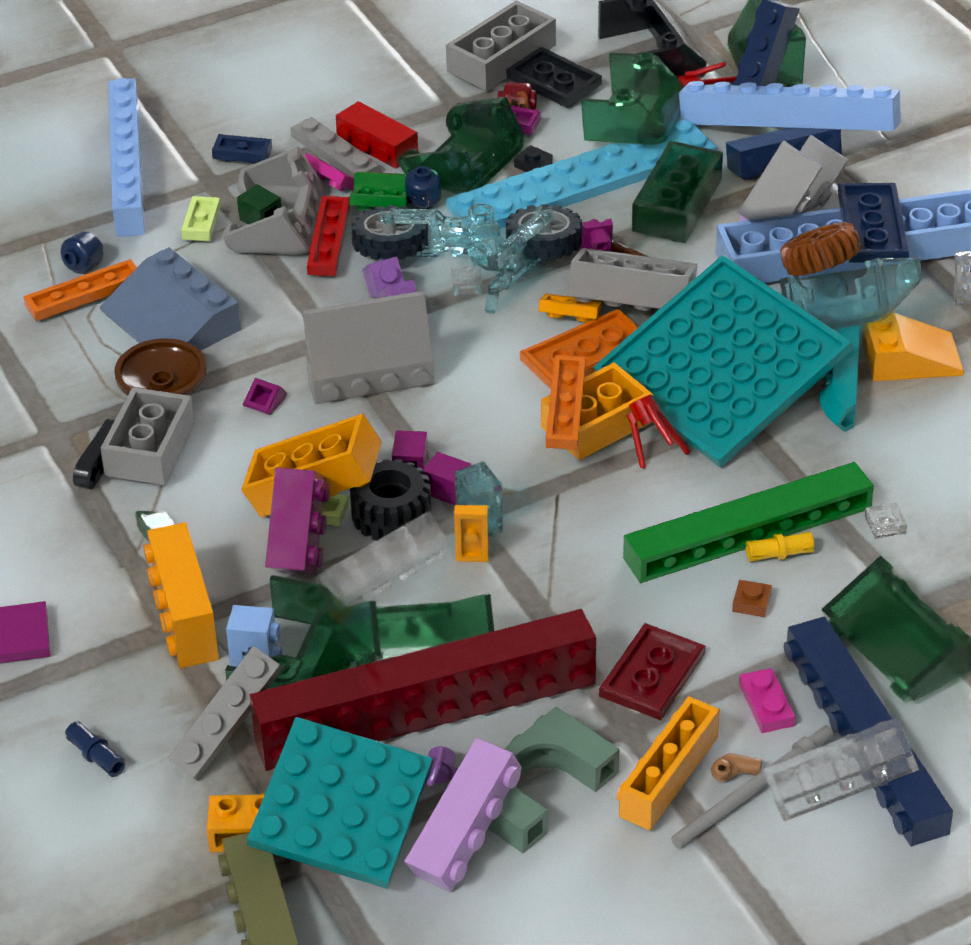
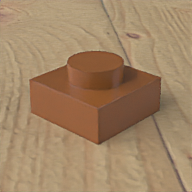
[732,579,772,617]

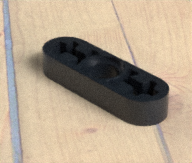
[73,419,115,489]

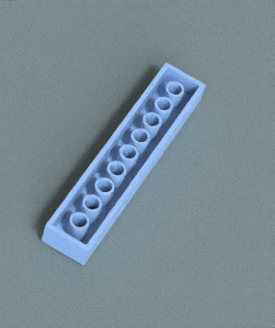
[715,189,971,283]

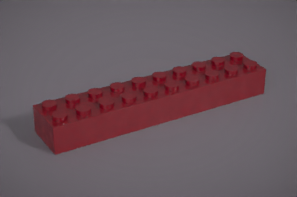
[249,608,596,771]

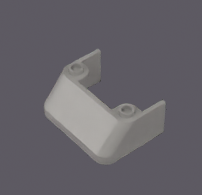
[739,135,848,220]

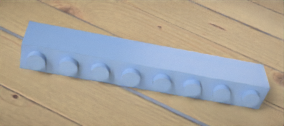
[108,78,145,237]
[679,81,901,131]

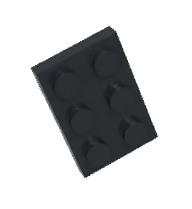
[506,46,602,108]

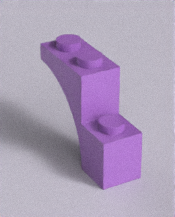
[362,257,417,298]

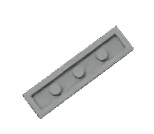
[291,117,380,178]
[168,645,283,781]

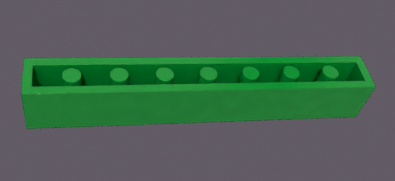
[623,462,874,584]

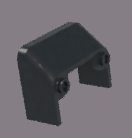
[598,0,707,92]

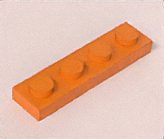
[23,259,137,321]
[546,356,586,450]

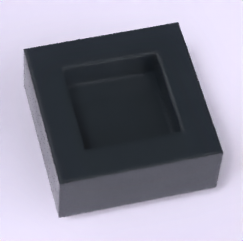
[514,145,553,172]

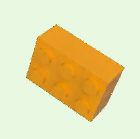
[541,362,653,460]

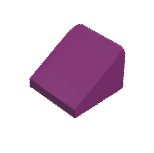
[242,378,287,415]

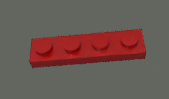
[307,196,350,276]

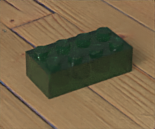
[632,141,723,243]

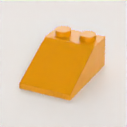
[862,313,964,381]

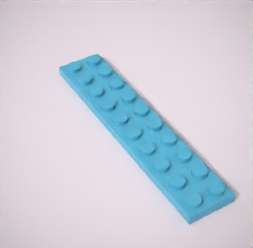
[446,120,717,238]

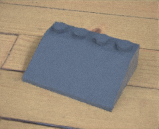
[100,247,241,351]

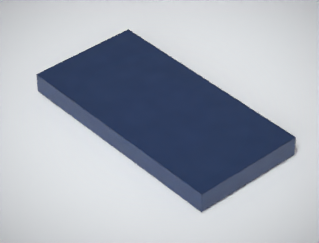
[837,182,909,263]

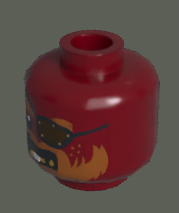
[497,82,537,110]

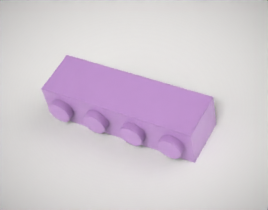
[404,737,522,892]

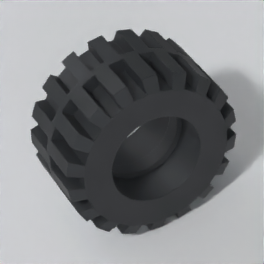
[350,459,431,542]

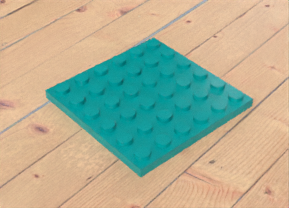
[593,255,853,468]

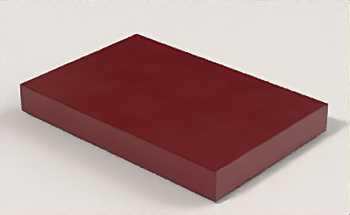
[599,623,706,721]

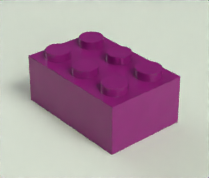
[265,467,330,575]

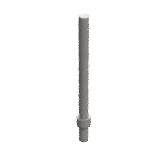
[671,725,834,849]

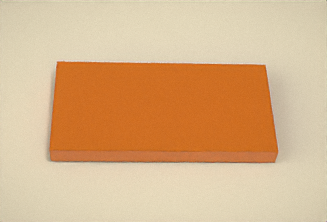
[520,308,639,389]

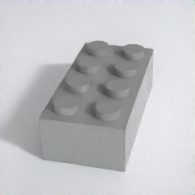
[446,0,556,91]
[568,248,698,311]

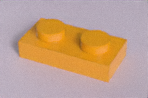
[538,293,603,322]
[454,505,489,562]

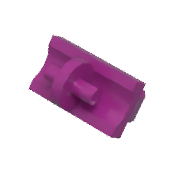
[581,218,613,252]

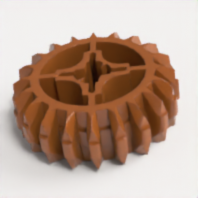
[780,222,861,277]

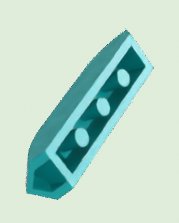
[819,319,860,432]

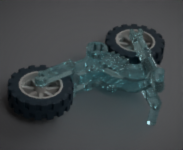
[351,204,582,314]

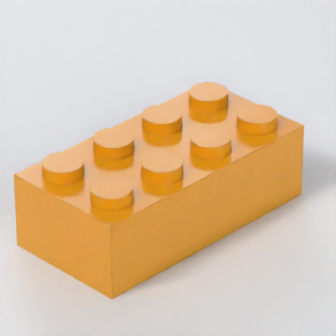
[241,413,382,517]
[143,522,219,669]

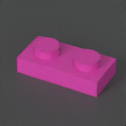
[305,153,354,192]
[739,668,795,733]

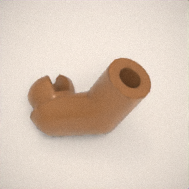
[711,753,762,781]

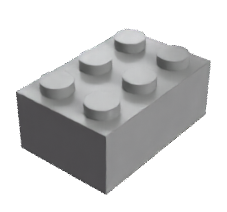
[101,387,195,485]

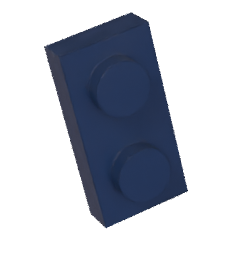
[212,134,272,164]

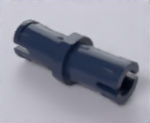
[65,721,125,777]

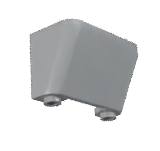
[223,147,325,255]

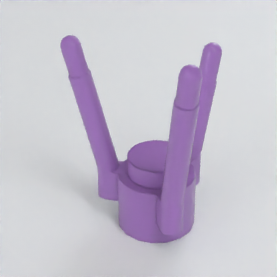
[427,746,458,786]

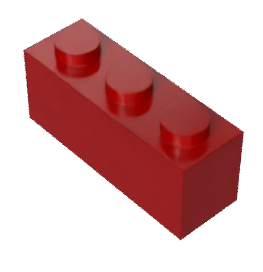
[335,101,419,169]

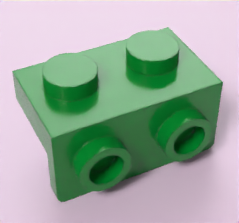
[350,172,409,211]

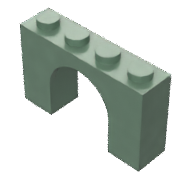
[488,706,620,854]

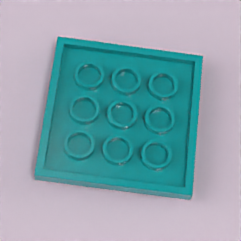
[247,717,433,889]

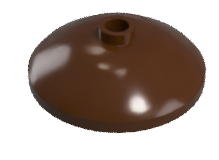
[114,338,207,395]

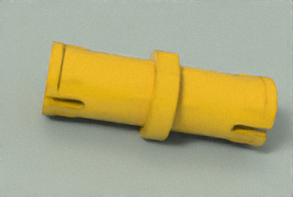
[746,532,814,562]

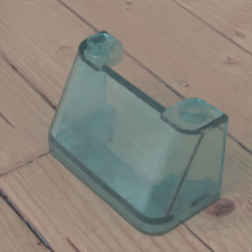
[780,257,921,330]

